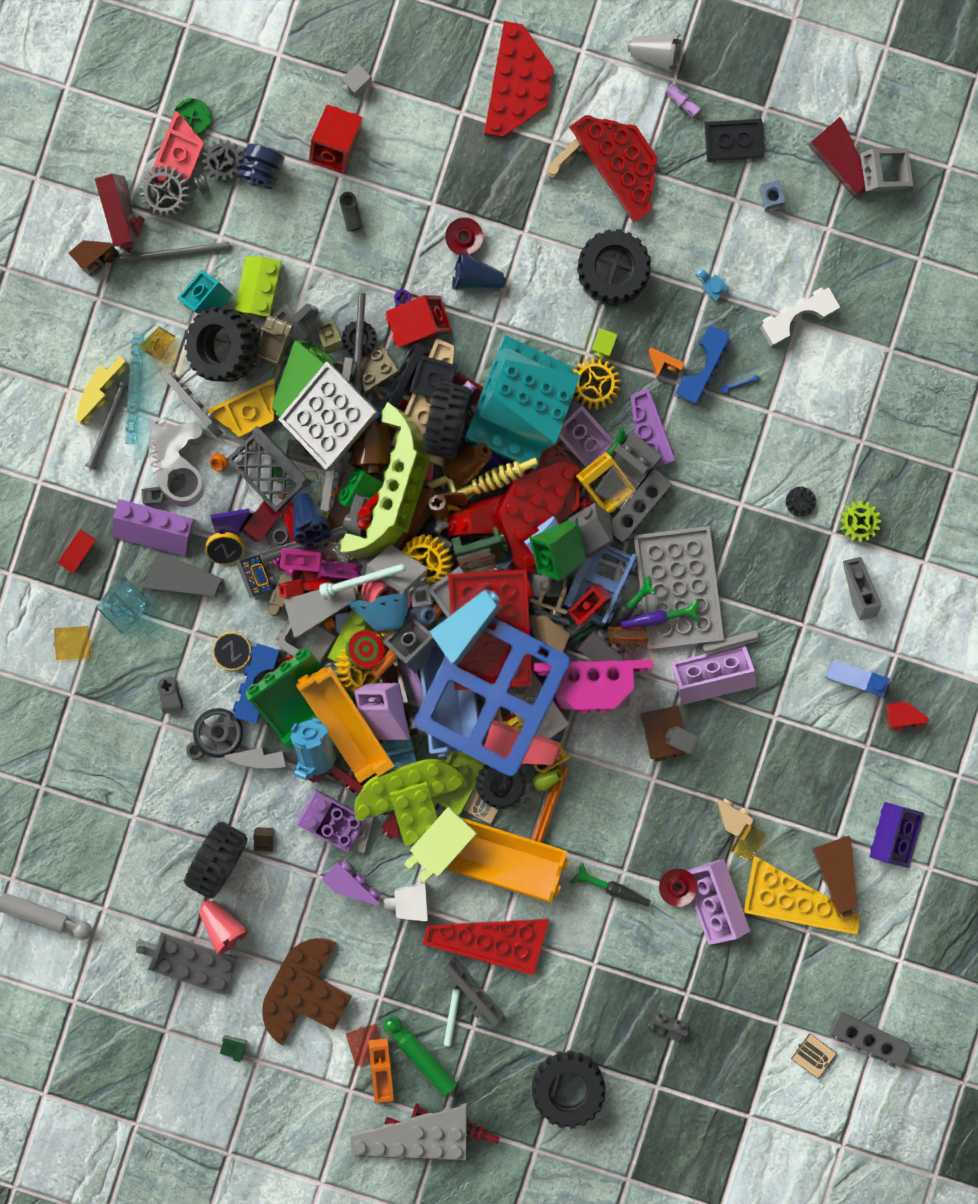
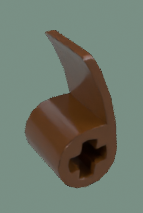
[429,493,468,520]

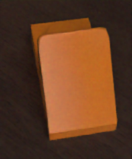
[647,347,685,378]

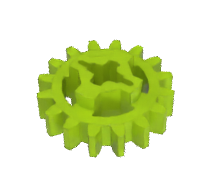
[838,500,881,542]

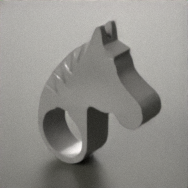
[148,421,204,507]

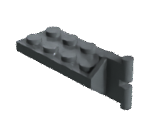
[226,303,318,385]
[136,932,238,995]

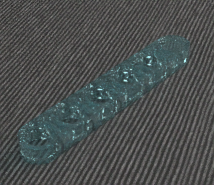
[125,332,144,445]

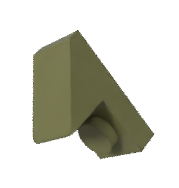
[316,320,344,354]

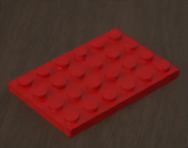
[448,569,532,691]

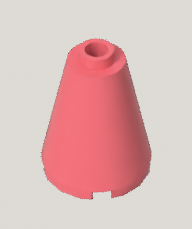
[199,900,249,955]

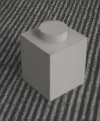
[341,63,372,97]

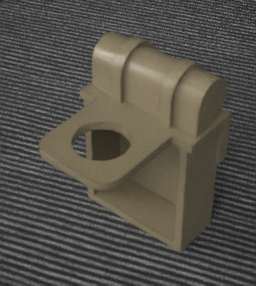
[257,315,294,364]
[268,574,295,616]

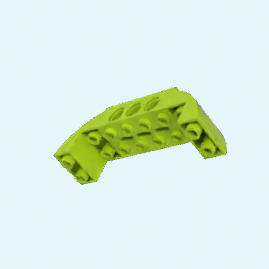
[340,403,430,558]

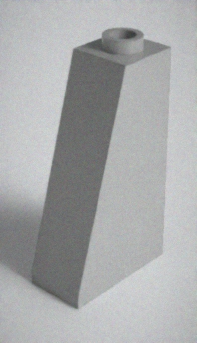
[284,586,359,638]

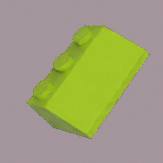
[234,256,283,319]

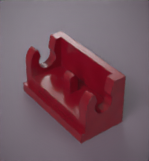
[240,500,281,542]

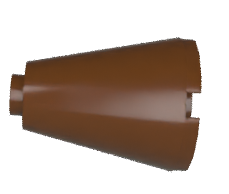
[443,443,492,486]

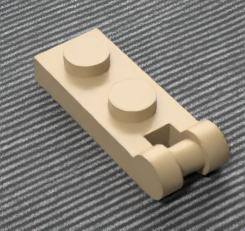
[547,139,584,178]

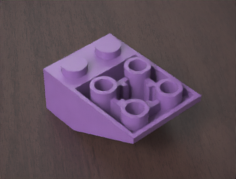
[296,788,366,853]
[321,859,381,905]

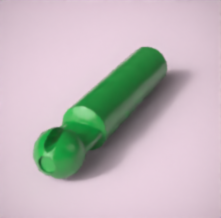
[383,1016,457,1097]

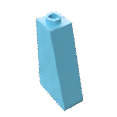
[430,590,502,664]

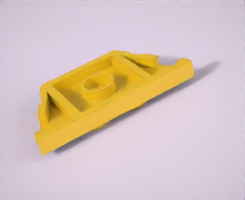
[207,379,275,438]

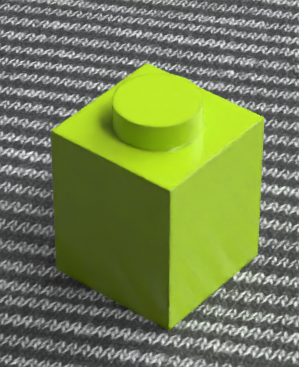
[591,328,618,360]

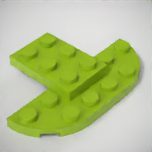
[354,759,467,847]

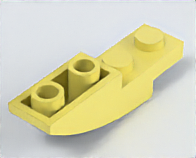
[76,356,128,425]

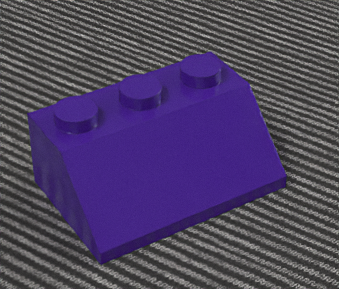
[869,802,924,868]

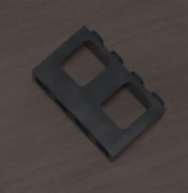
[379,343,457,413]

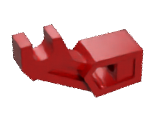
[278,579,331,598]

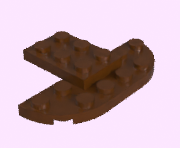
[262,938,352,1046]

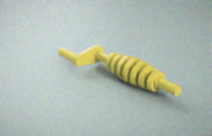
[428,457,539,496]

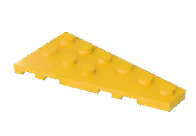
[743,856,861,935]

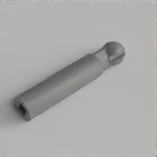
[0,892,92,940]

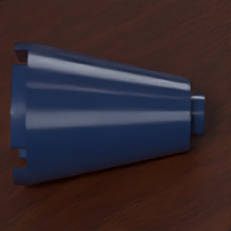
[452,253,506,291]

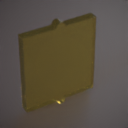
[53,626,91,660]
[730,823,766,861]

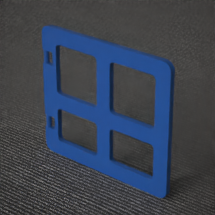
[414,617,570,776]

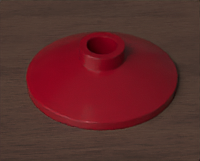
[445,217,483,255]
[659,868,697,907]

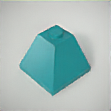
[177,269,233,314]

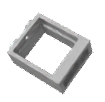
[860,148,913,192]

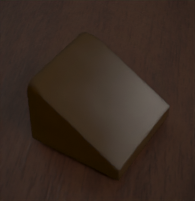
[253,827,274,852]

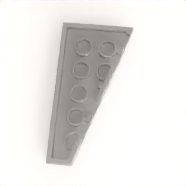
[351,1103,467,1160]

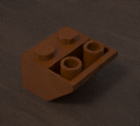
[68,240,119,276]

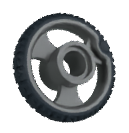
[193,708,243,758]

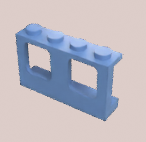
[561,545,637,627]

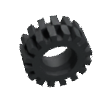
[342,321,377,356]

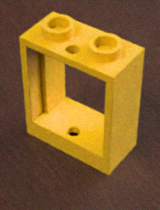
[576,452,636,513]

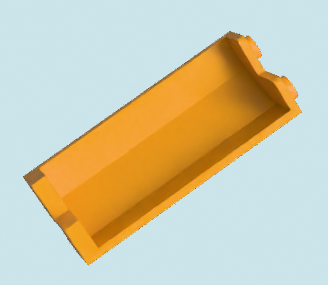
[296,667,394,783]
[445,818,569,903]

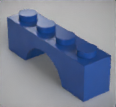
[674,325,731,405]
[232,643,281,724]

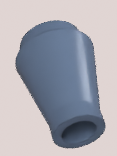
[407,606,435,625]

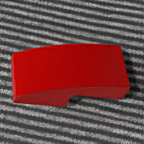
[57,529,96,573]

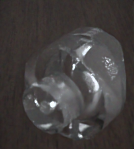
[323,538,351,566]

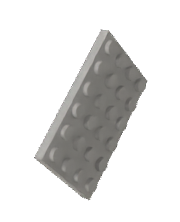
[633,526,724,650]

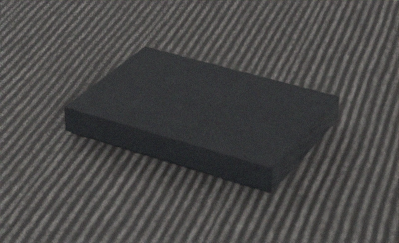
[704,119,764,161]

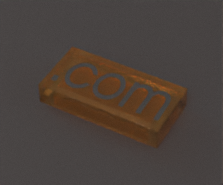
[607,626,649,644]

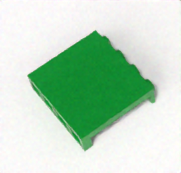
[245,647,323,749]

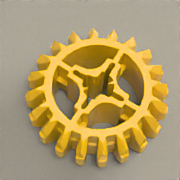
[572,358,621,410]
[402,535,453,584]
[334,649,382,694]

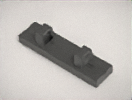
[443,957,504,1026]

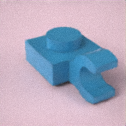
[695,269,729,301]

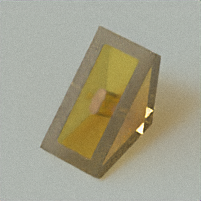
[140,326,175,362]

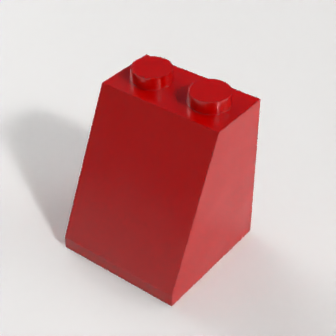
[309,105,363,174]
[385,295,452,348]
[447,495,505,536]

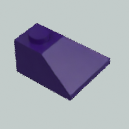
[211,508,253,536]

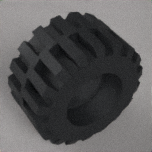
[475,764,526,810]

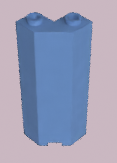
[420,641,479,757]

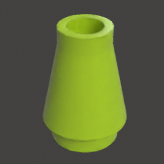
[533,769,563,791]

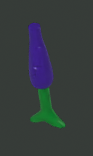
[620,598,700,629]

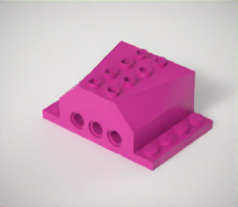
[533,660,653,713]

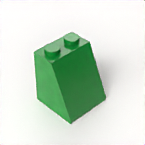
[529,521,586,580]

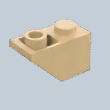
[530,615,570,653]
[716,798,754,839]

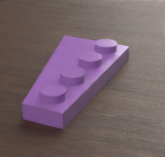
[631,388,676,468]

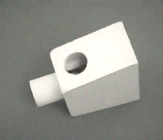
[384,882,428,921]

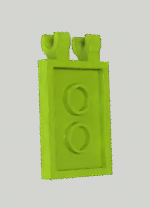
[432,752,485,815]

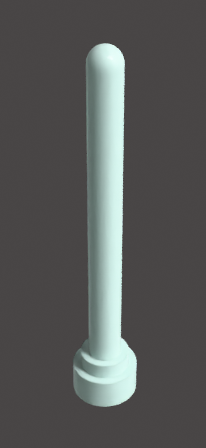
[320,564,406,599]

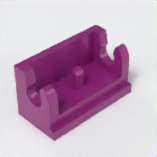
[317,559,360,582]

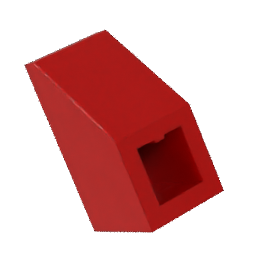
[884,702,929,731]

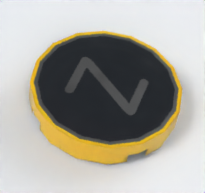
[206,532,244,565]
[213,632,251,670]

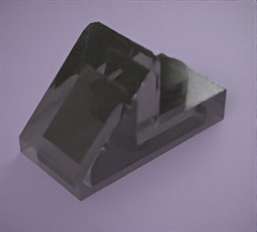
[286,439,316,463]

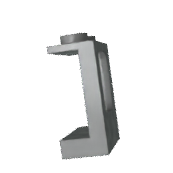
[276,618,337,663]

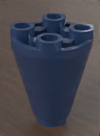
[293,493,332,549]

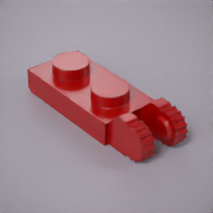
[357,492,379,530]

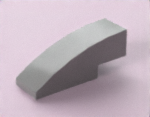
[224,747,287,768]

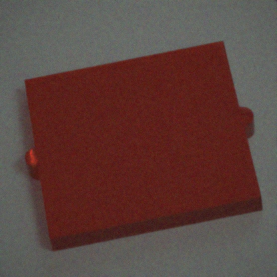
[345,1023,381,1066]

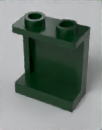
[452,527,510,571]

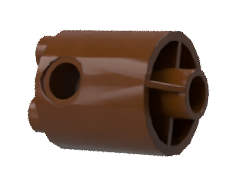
[353,421,391,474]

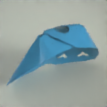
[348,594,408,632]

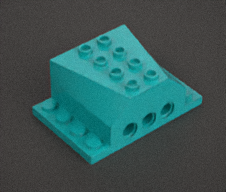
[464,335,580,471]

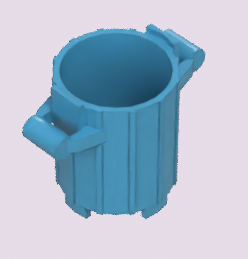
[290,718,336,780]

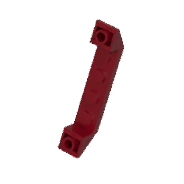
[308,764,400,839]

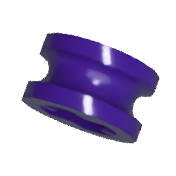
[394,289,411,306]

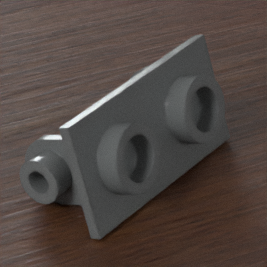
[647,1011,689,1041]

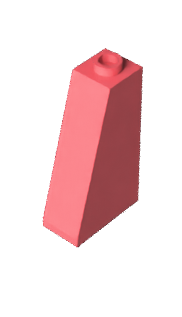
[484,720,561,765]

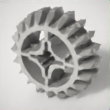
[139,165,191,217]

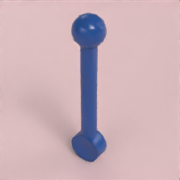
[721,375,759,393]

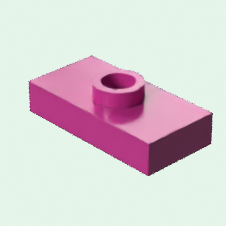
[280,548,321,571]

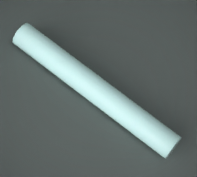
[444,987,461,1046]

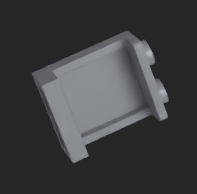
[365,544,428,600]

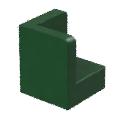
[220,1035,247,1062]

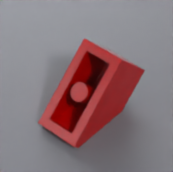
[567,583,613,626]

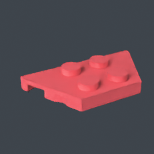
[151,111,205,182]

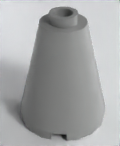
[628,33,682,72]

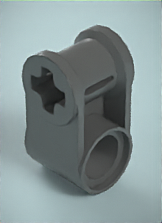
[158,676,183,714]

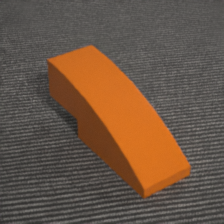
[368,1038,394,1103]

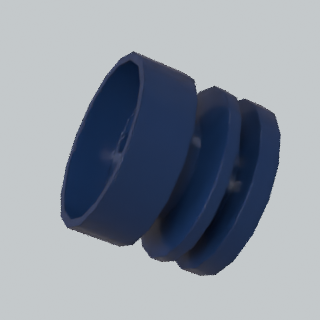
[237,143,285,190]

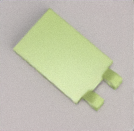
[404,807,478,883]

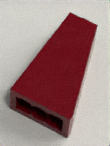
[809,117,866,197]
[95,173,138,249]

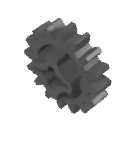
[202,139,244,182]

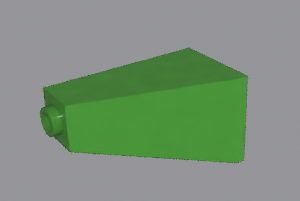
[272,339,338,417]

